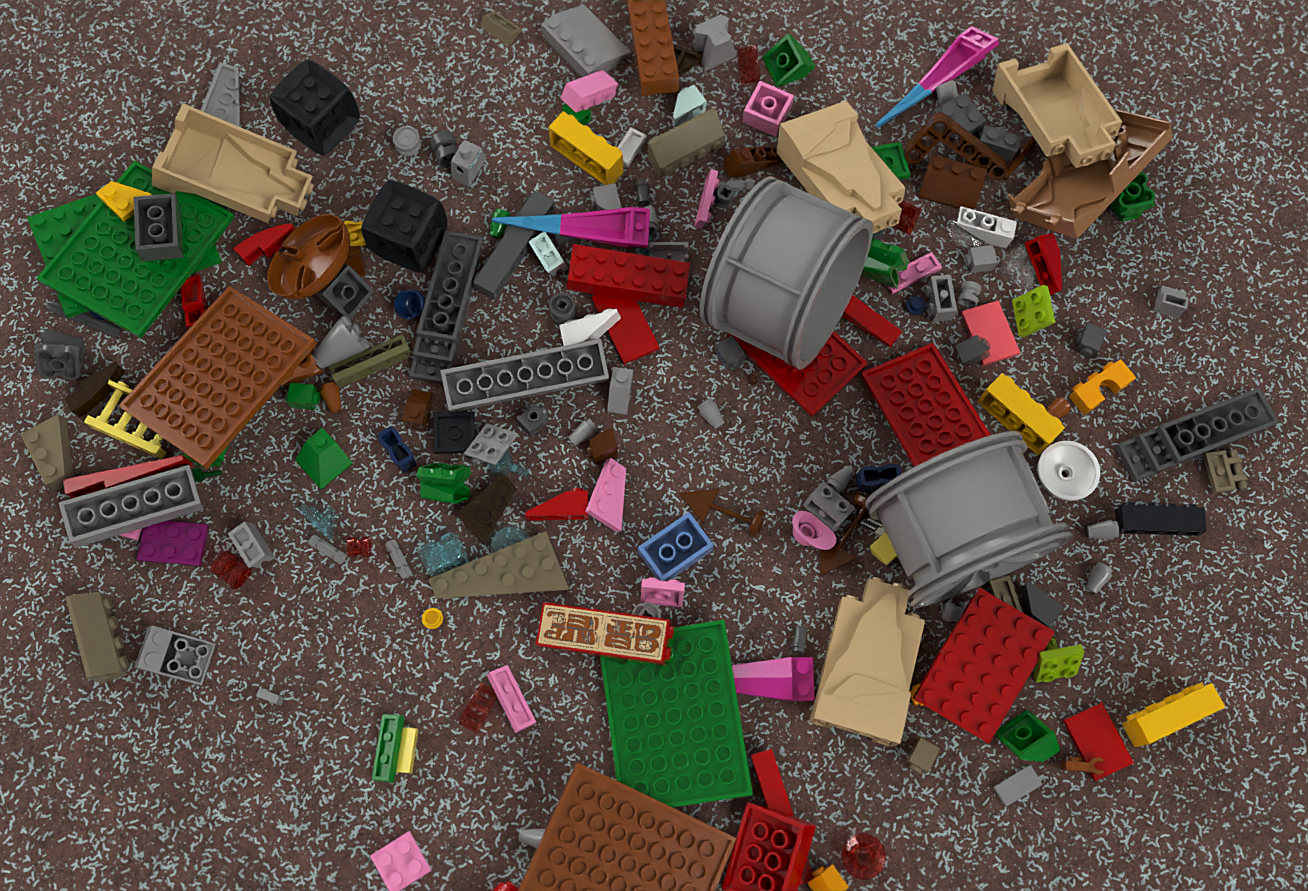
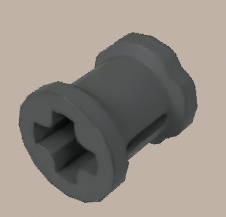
[716,185,734,209]

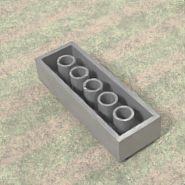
[59,465,204,548]

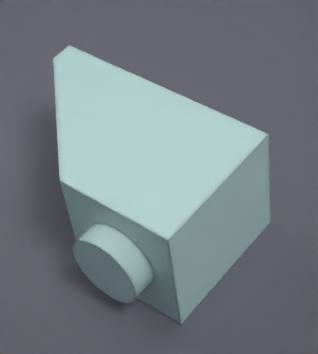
[673,85,706,128]

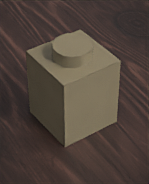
[905,738,940,775]

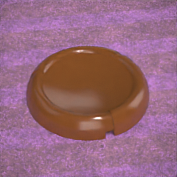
[267,214,350,300]

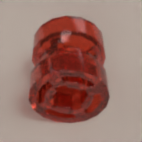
[347,536,372,558]

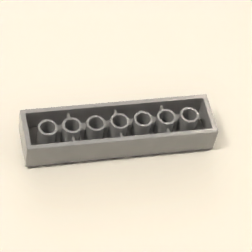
[440,339,609,412]

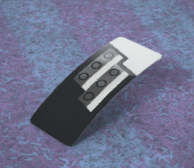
[852,507,885,536]

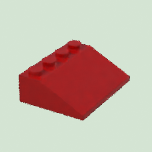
[721,802,816,891]

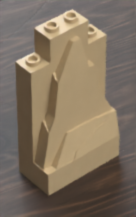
[993,43,1122,168]
[777,101,905,233]
[152,103,314,223]
[809,577,925,747]

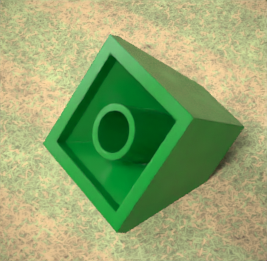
[762,33,816,87]
[295,428,353,490]
[994,709,1060,762]

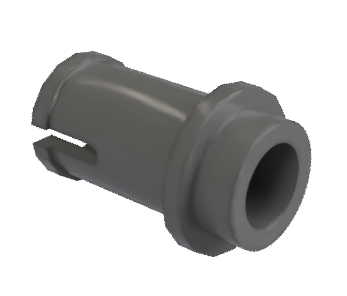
[634,179,650,205]
[790,626,808,654]

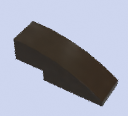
[65,362,125,418]

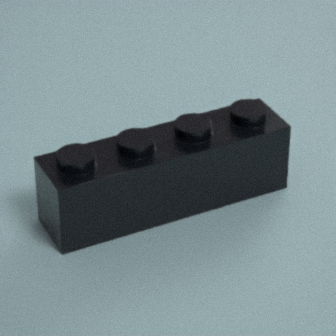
[1115,502,1207,536]

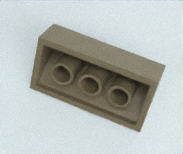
[648,108,725,178]
[65,592,129,684]

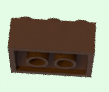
[918,154,987,210]

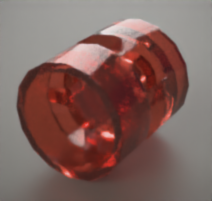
[210,550,252,590]

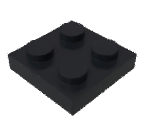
[434,411,475,454]

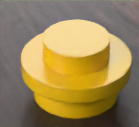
[422,608,443,629]

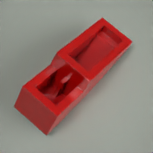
[233,223,295,267]
[181,274,208,330]

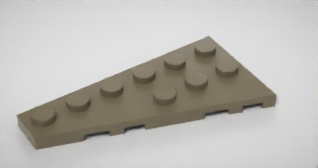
[429,531,569,599]

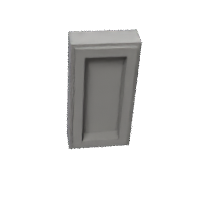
[993,765,1043,807]

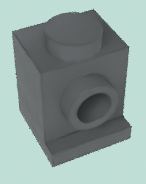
[516,403,549,437]

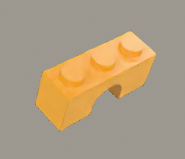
[1069,359,1136,415]

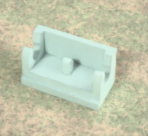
[529,232,569,276]

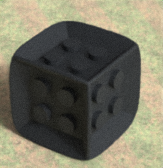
[270,59,360,155]
[361,180,448,273]

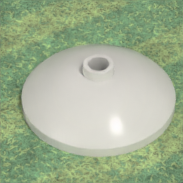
[1037,441,1100,501]

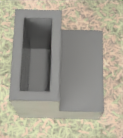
[1154,286,1189,318]

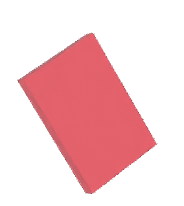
[961,300,1020,366]

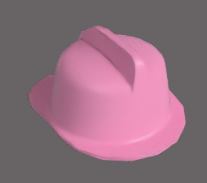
[792,511,836,550]

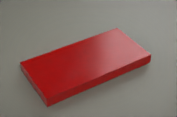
[591,294,660,365]

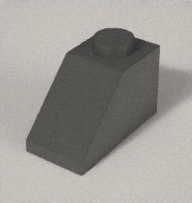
[1021,581,1064,628]

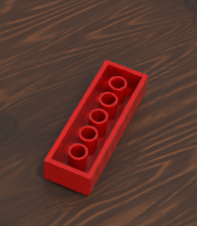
[566,244,690,308]

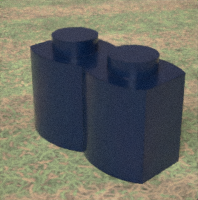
[378,426,417,473]
[856,464,902,492]

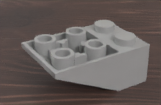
[134,626,216,685]

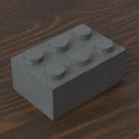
[134,193,183,261]

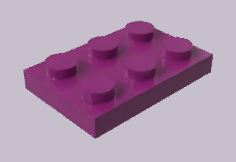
[137,521,209,567]

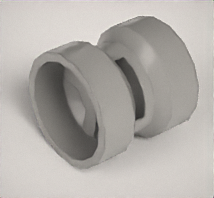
[958,281,981,308]

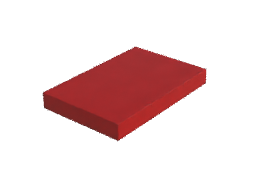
[1063,703,1134,781]

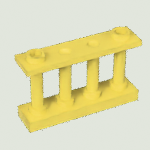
[84,380,166,459]

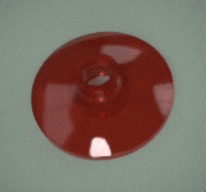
[841,833,886,880]

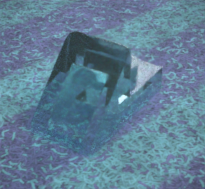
[298,503,335,542]

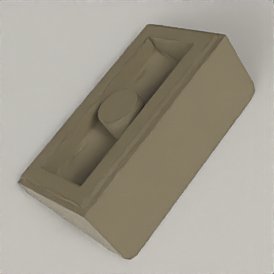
[480,11,522,46]

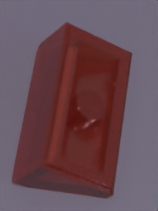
[737,44,760,84]

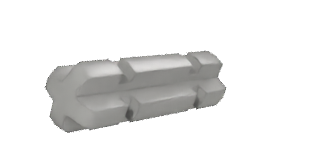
[717,178,754,191]
[308,535,347,564]
[385,540,412,579]

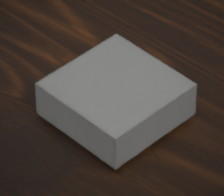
[936,80,958,105]
[256,689,284,706]

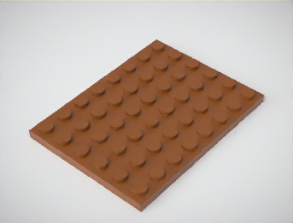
[119,286,317,469]
[518,762,737,891]

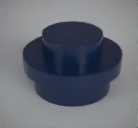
[906,296,926,315]

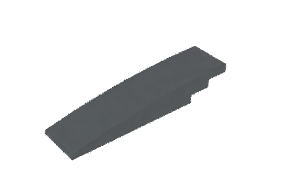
[409,230,484,385]
[1115,388,1279,482]

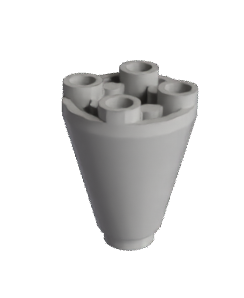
[312,315,371,368]

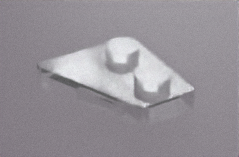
[997,241,1034,292]

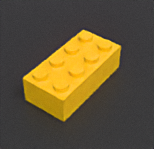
[548,111,623,185]
[977,373,1065,456]
[1121,682,1225,747]

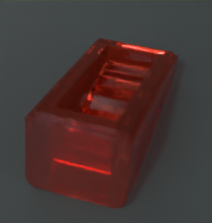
[459,683,498,734]

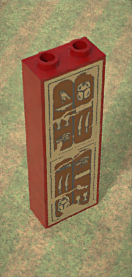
[536,602,674,665]

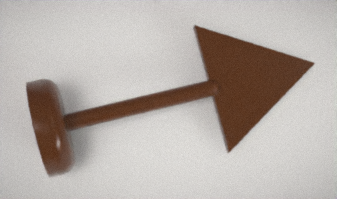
[679,488,766,539]
[820,494,869,576]

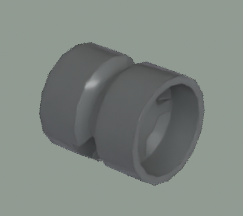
[430,131,459,167]
[549,293,576,326]

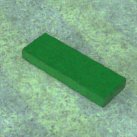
[372,714,405,783]

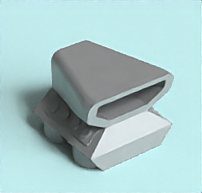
[692,15,736,70]

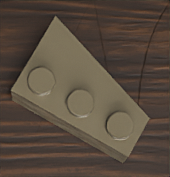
[20,414,74,491]

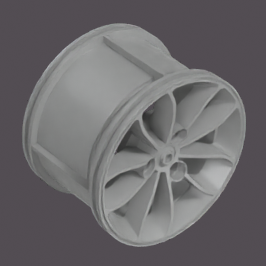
[700,176,873,370]
[865,431,1073,608]

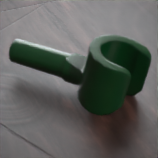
[192,468,222,482]

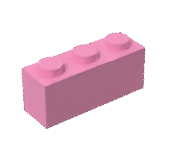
[561,70,618,112]

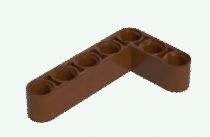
[905,112,1007,181]

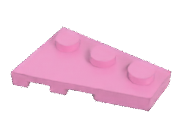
[585,458,626,532]

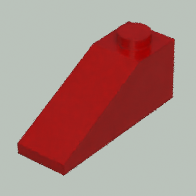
[1024,232,1062,295]
[525,488,589,521]

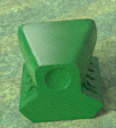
[1109,172,1156,222]
[861,238,909,289]
[416,463,472,504]

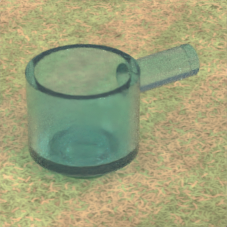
[486,449,530,477]

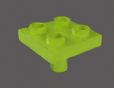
[1012,285,1055,337]
[1033,638,1084,683]

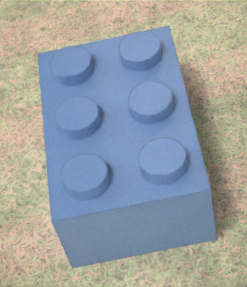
[638,512,714,581]

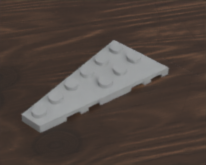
[200,62,240,127]

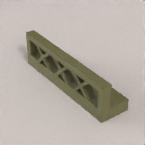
[329,334,412,388]

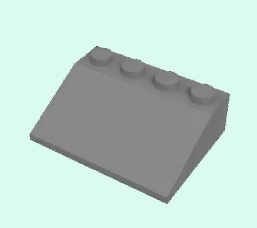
[541,5,631,77]

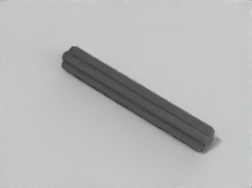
[47,301,121,337]

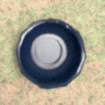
[394,289,425,319]

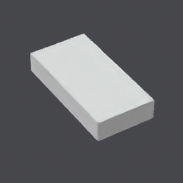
[618,127,647,167]

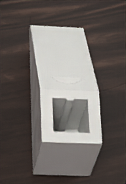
[957,206,1017,248]
[559,309,621,346]

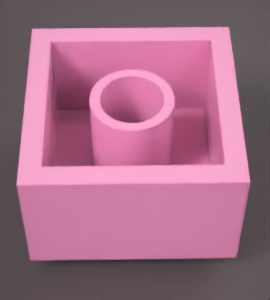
[742,81,794,137]

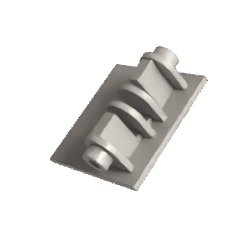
[464,423,518,466]

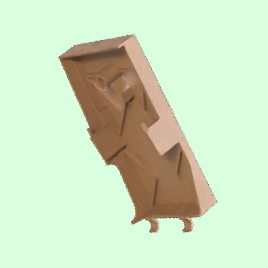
[1008,108,1173,239]

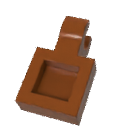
[1062,757,1103,775]

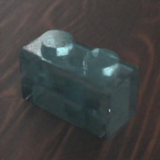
[418,533,469,577]

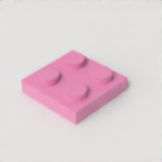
[640,578,685,607]
[370,831,432,891]

